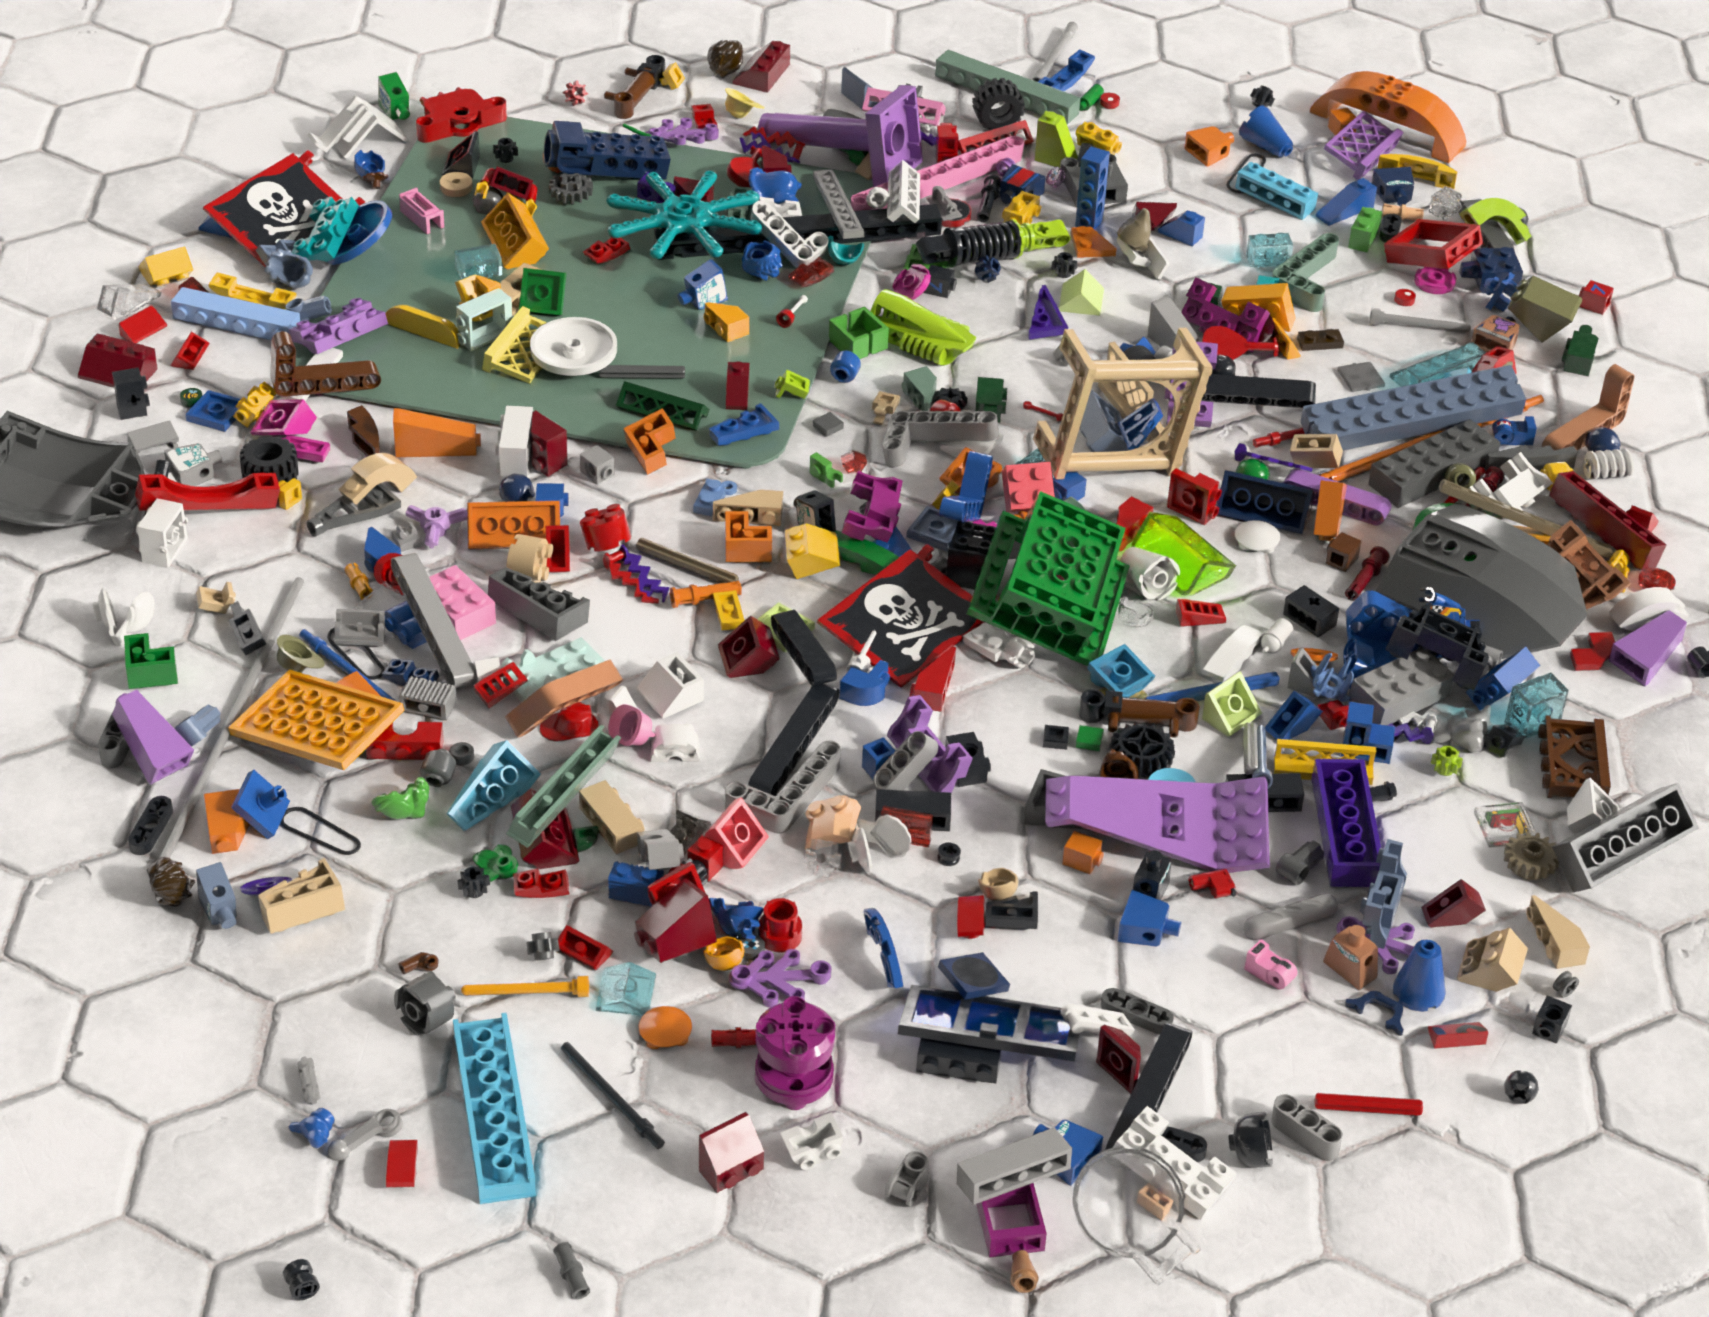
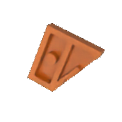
[1071,226,1117,258]

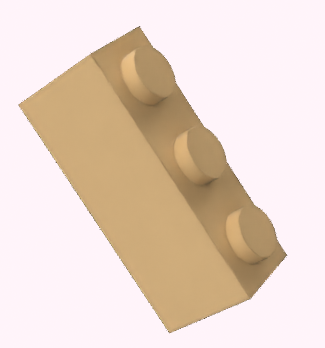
[579,780,645,855]

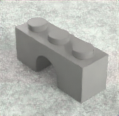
[637,829,684,870]

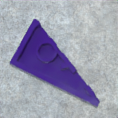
[1028,285,1069,340]

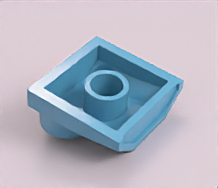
[1087,644,1155,697]

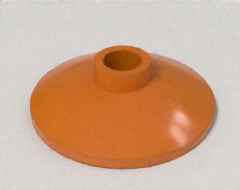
[1290,648,1338,666]

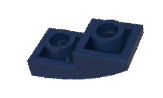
[382,659,439,686]

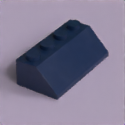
[1216,470,1315,534]

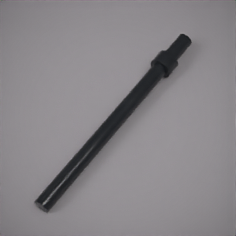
[561,1042,665,1149]

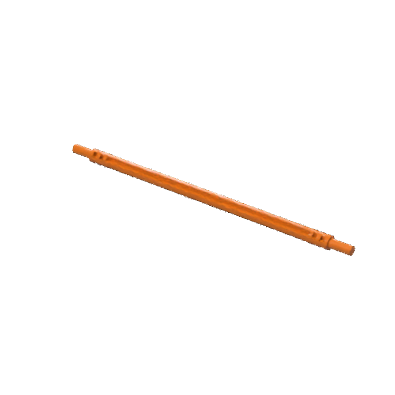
[1319,395,1544,482]

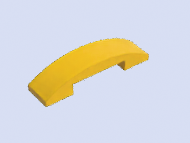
[1377,154,1458,191]
[208,272,296,309]

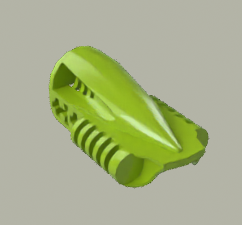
[870,289,976,366]

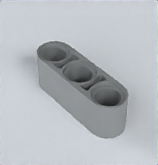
[874,731,938,790]
[1271,1094,1343,1161]

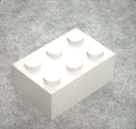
[495,406,533,482]

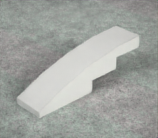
[1202,625,1264,682]

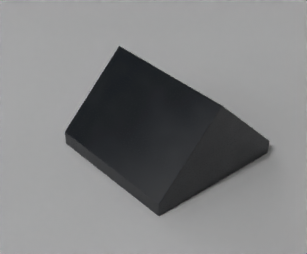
[442,130,480,179]

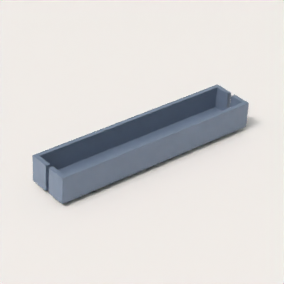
[1300,365,1526,450]

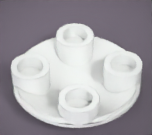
[1235,521,1280,553]

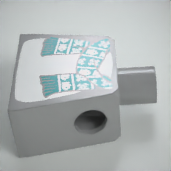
[164,443,223,486]

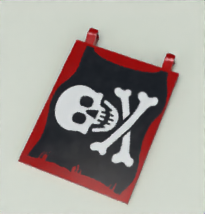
[203,150,365,267]
[817,544,997,688]

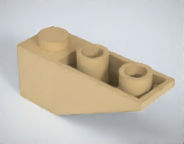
[713,489,783,526]
[1526,895,1590,969]

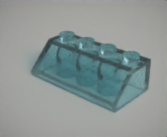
[1389,342,1486,387]

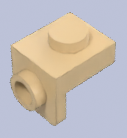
[196,582,236,614]

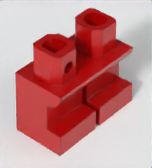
[935,123,959,164]

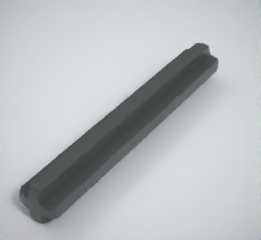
[599,365,685,379]

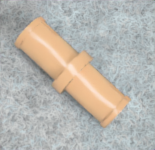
[1382,203,1424,221]

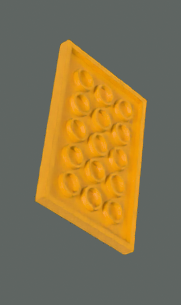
[228,669,404,770]

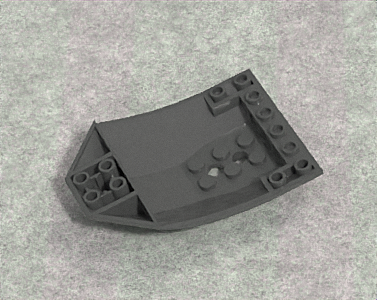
[1376,503,1588,659]

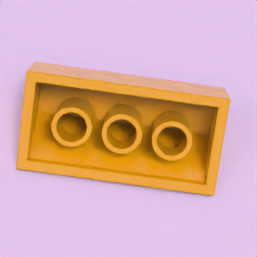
[481,192,549,269]

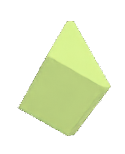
[1059,269,1104,316]
[1202,671,1262,736]

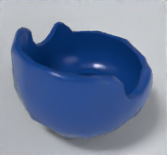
[354,150,385,177]

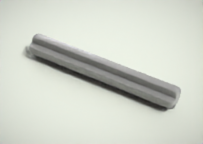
[1243,722,1258,775]

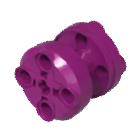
[755,996,836,1110]

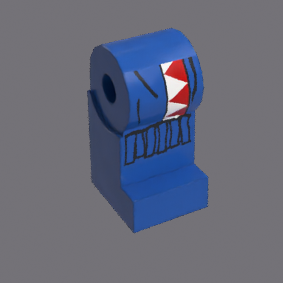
[1492,416,1537,446]

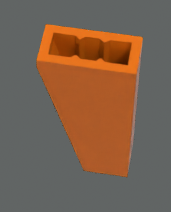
[393,408,481,457]

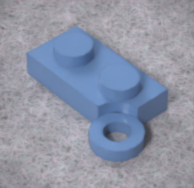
[693,479,737,517]

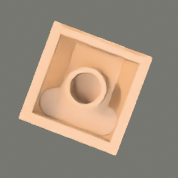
[805,795,861,852]

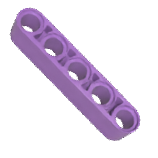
[1283,468,1392,526]

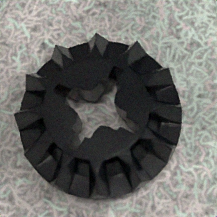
[933,387,968,410]

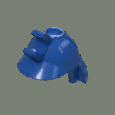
[709,898,764,939]

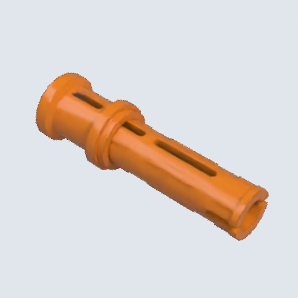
[669,580,742,608]

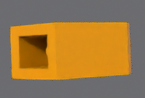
[703,302,749,342]

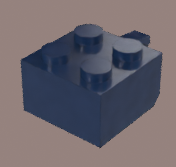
[1459,247,1523,293]

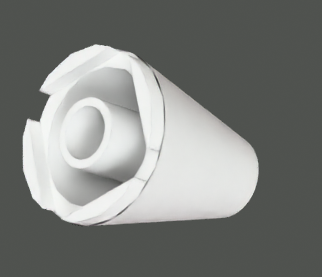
[1121,547,1180,600]

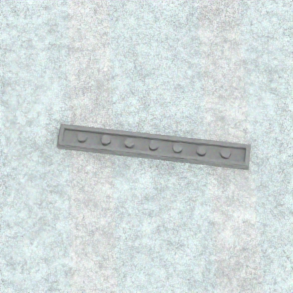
[813,169,864,239]

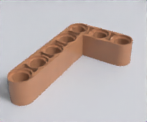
[1541,364,1635,451]
[505,659,623,738]

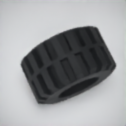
[972,78,1025,131]
[239,436,299,482]

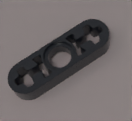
[128,796,173,855]

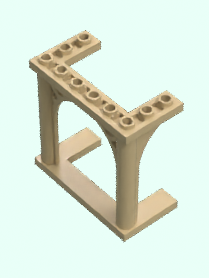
[1033,328,1212,479]

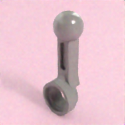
[328,1109,403,1161]

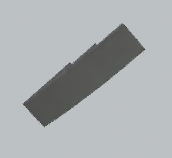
[1484,445,1578,475]

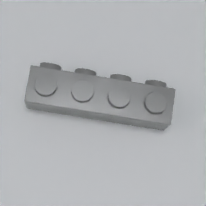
[956,1127,1072,1205]

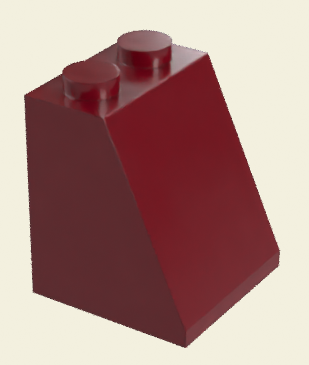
[634,878,717,963]

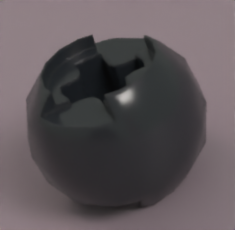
[1504,1070,1539,1104]

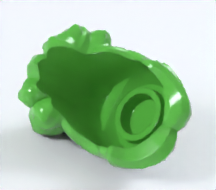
[371,777,430,819]

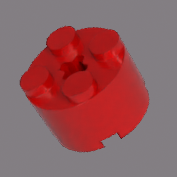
[580,504,632,552]

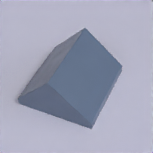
[841,67,879,109]

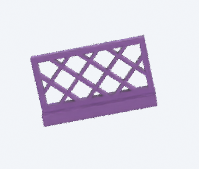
[1324,111,1404,180]

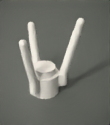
[846,631,876,674]

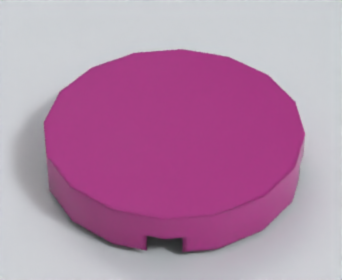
[892,264,931,300]
[1414,267,1457,294]

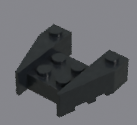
[1385,603,1489,691]

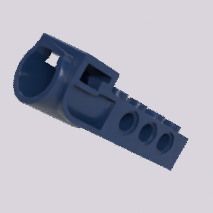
[543,121,671,180]

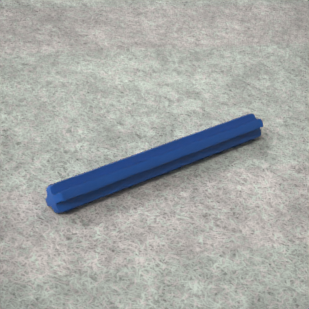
[1145,672,1280,702]

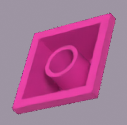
[250,399,317,436]

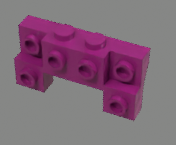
[1181,277,1270,353]
[841,471,903,543]

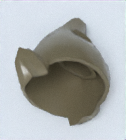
[1117,208,1151,252]

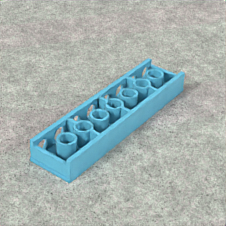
[453,1012,536,1204]

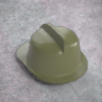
[277,635,325,673]

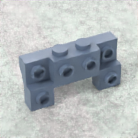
[1360,839,1407,949]

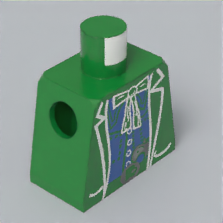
[378,72,410,120]

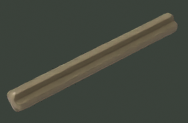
[636,538,739,583]

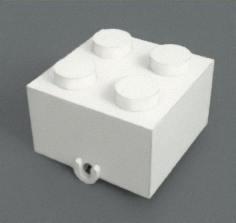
[136,498,188,568]

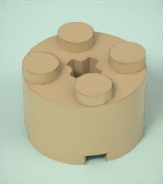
[507,534,553,583]

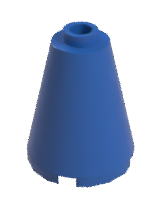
[1239,105,1293,157]
[1393,939,1446,1012]

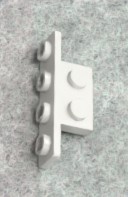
[1116,237,1170,280]

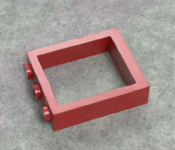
[1384,219,1483,269]

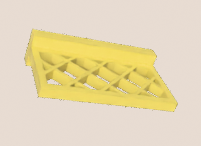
[482,306,547,384]

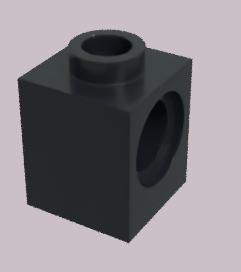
[1532,995,1572,1043]

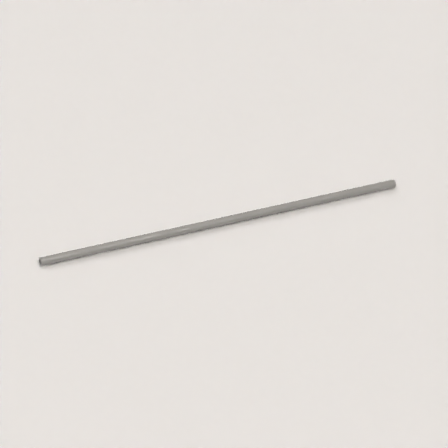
[159,577,304,858]

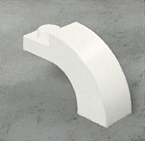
[1609,587,1689,632]

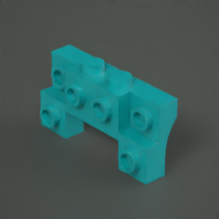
[291,197,359,262]

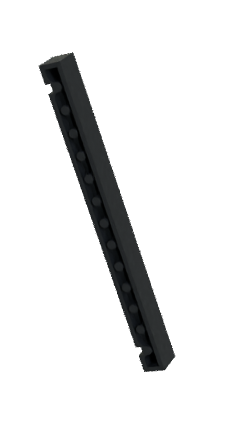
[654,204,942,260]

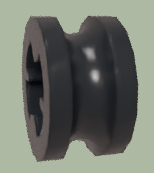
[937,842,961,866]

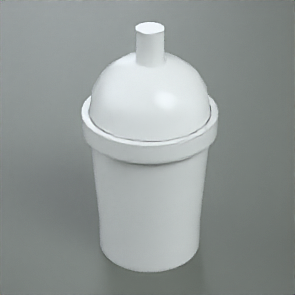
[1261,618,1293,653]

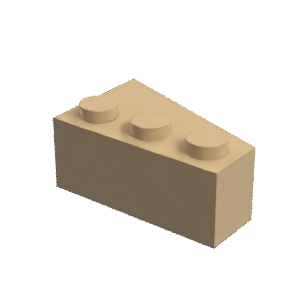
[258,858,345,934]

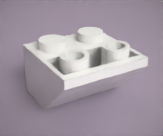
[637,652,704,718]

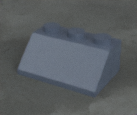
[1080,390,1129,452]

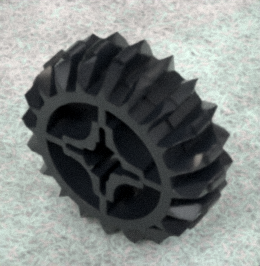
[1109,722,1175,779]

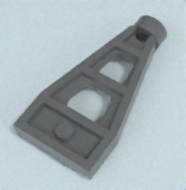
[306,483,401,537]

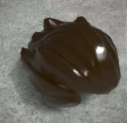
[707,40,743,78]
[147,857,195,907]

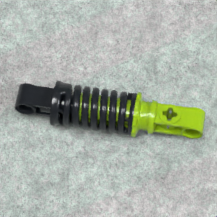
[916,219,1070,267]

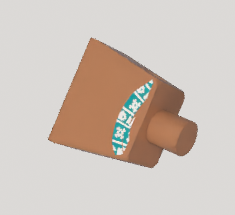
[1323,925,1378,990]

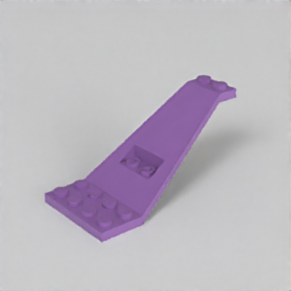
[1045,776,1270,873]

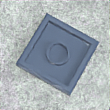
[906,506,958,551]

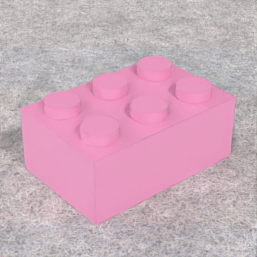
[429,565,496,640]

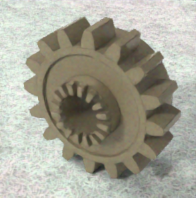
[1504,832,1559,880]

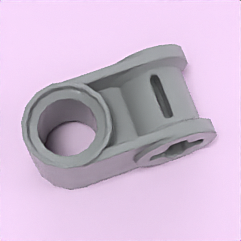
[885,1151,929,1207]

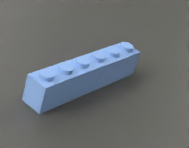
[171,287,300,340]

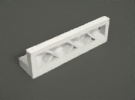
[887,160,920,223]

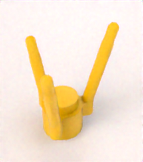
[1606,550,1630,593]

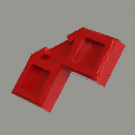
[1570,632,1615,671]

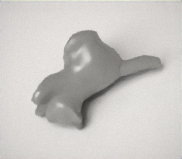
[1432,705,1493,753]

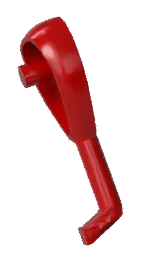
[726,145,762,188]
[1202,326,1280,360]

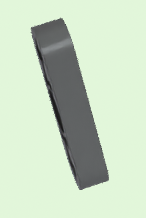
[1100,988,1174,1034]

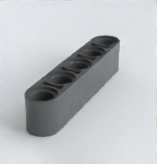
[1458,198,1515,251]

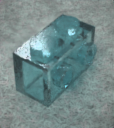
[1246,232,1293,267]
[454,244,502,280]

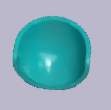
[827,236,864,265]

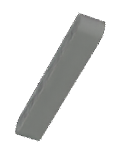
[391,553,477,689]

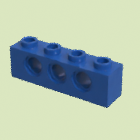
[1075,146,1110,230]

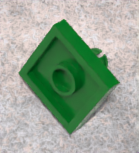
[519,268,566,315]

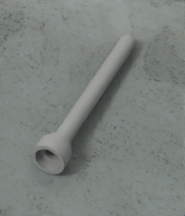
[1369,308,1471,332]

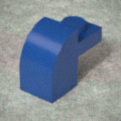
[839,660,890,706]

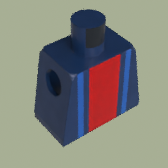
[1000,164,1046,204]

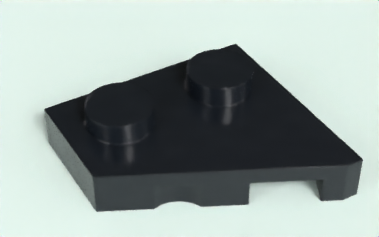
[985,891,1038,930]

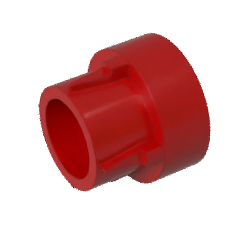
[758,898,803,953]

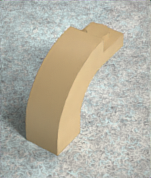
[338,453,417,505]

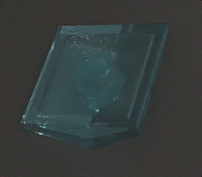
[596,962,656,1016]

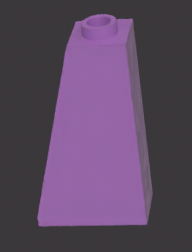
[1609,610,1687,686]
[112,689,194,785]

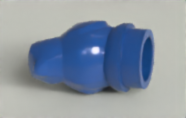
[289,1108,335,1149]

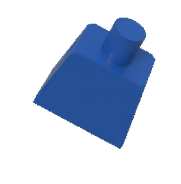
[1117,890,1182,947]

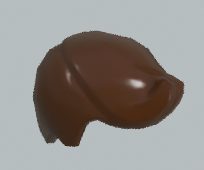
[1099,749,1138,779]

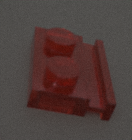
[881,806,933,848]

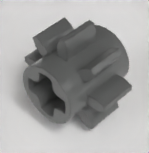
[526,932,559,961]

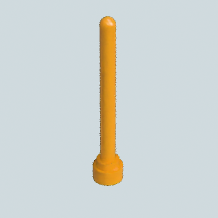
[461,976,589,997]

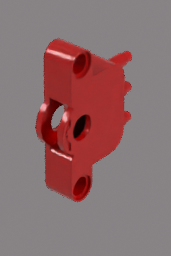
[416,87,507,143]

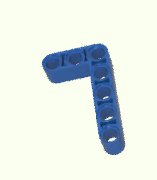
[939,451,993,522]

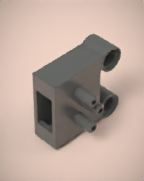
[1059,154,1128,207]

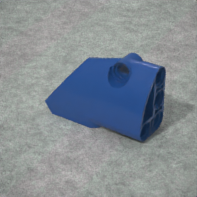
[1343,591,1420,689]

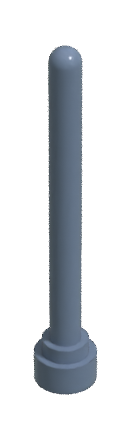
[1252,725,1273,789]

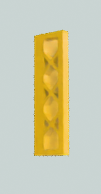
[1274,739,1376,785]

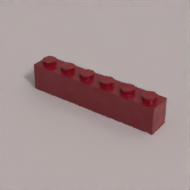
[1548,471,1667,570]

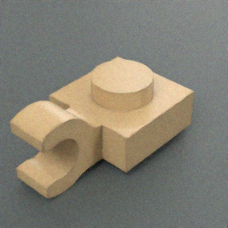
[872,391,900,425]

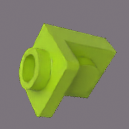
[774,370,810,399]

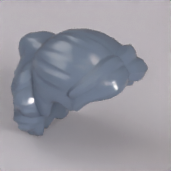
[264,249,313,289]

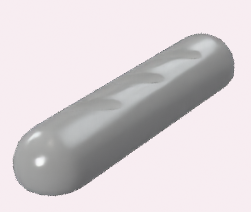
[1243,893,1338,940]

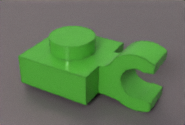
[809,452,843,488]

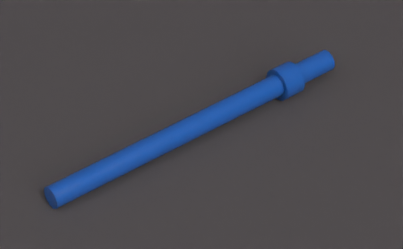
[299,629,396,701]

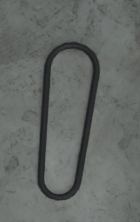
[1226,153,1266,193]
[327,627,385,680]
[281,807,361,855]

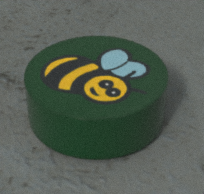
[180,388,203,407]

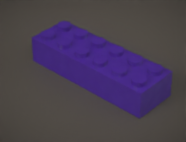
[1311,759,1381,887]

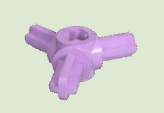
[405,505,467,549]

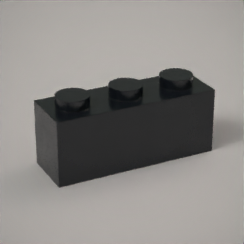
[1225,773,1305,812]
[875,789,951,831]
[916,1038,1002,1084]

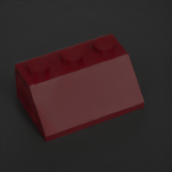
[732,41,790,93]
[78,333,158,388]
[510,788,580,869]

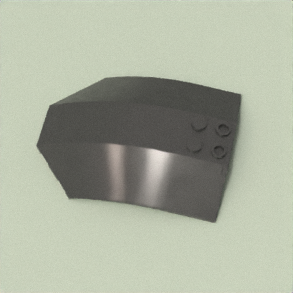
[0,410,145,527]

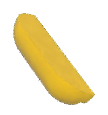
[385,305,460,349]

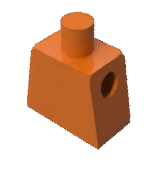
[1184,126,1234,167]

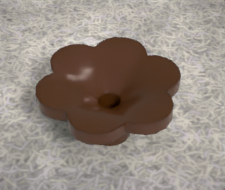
[362,172,388,189]

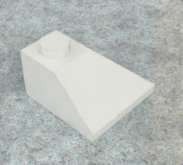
[1566,778,1619,833]

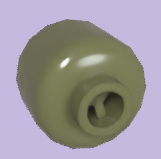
[1444,463,1476,489]

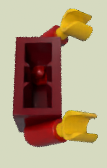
[474,166,537,216]

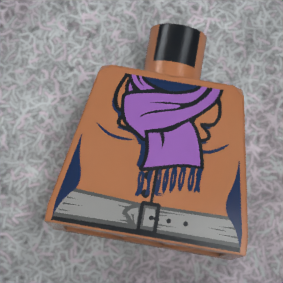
[1471,315,1520,352]

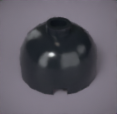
[1228,1112,1273,1168]

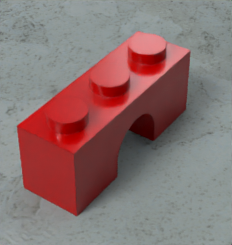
[366,722,444,760]

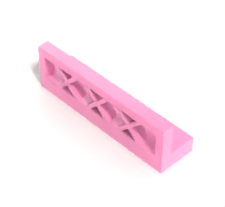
[862,87,946,126]

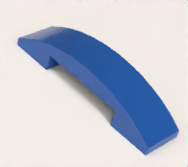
[1038,49,1095,91]

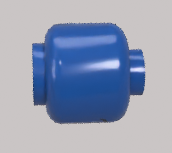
[830,351,861,383]

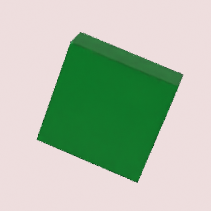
[1075,725,1104,751]

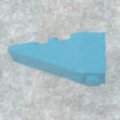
[446,740,541,831]

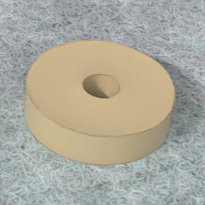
[440,172,473,197]

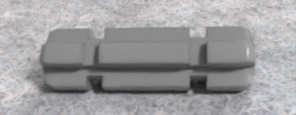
[297,1056,320,1104]

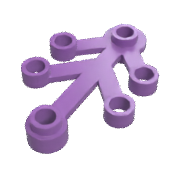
[645,118,719,145]
[1336,916,1415,974]
[729,949,832,1007]

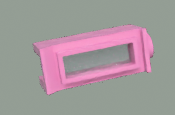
[399,188,444,234]

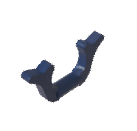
[1345,991,1404,1036]

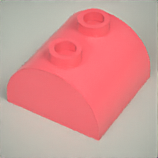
[705,797,769,869]

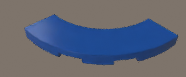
[863,907,904,988]

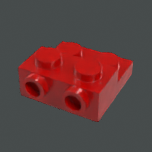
[1167,468,1222,525]

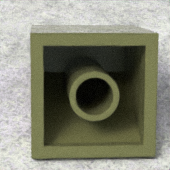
[1508,275,1583,343]

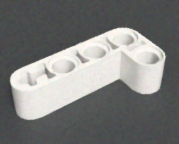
[751,201,828,270]

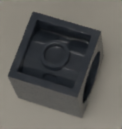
[946,521,996,590]

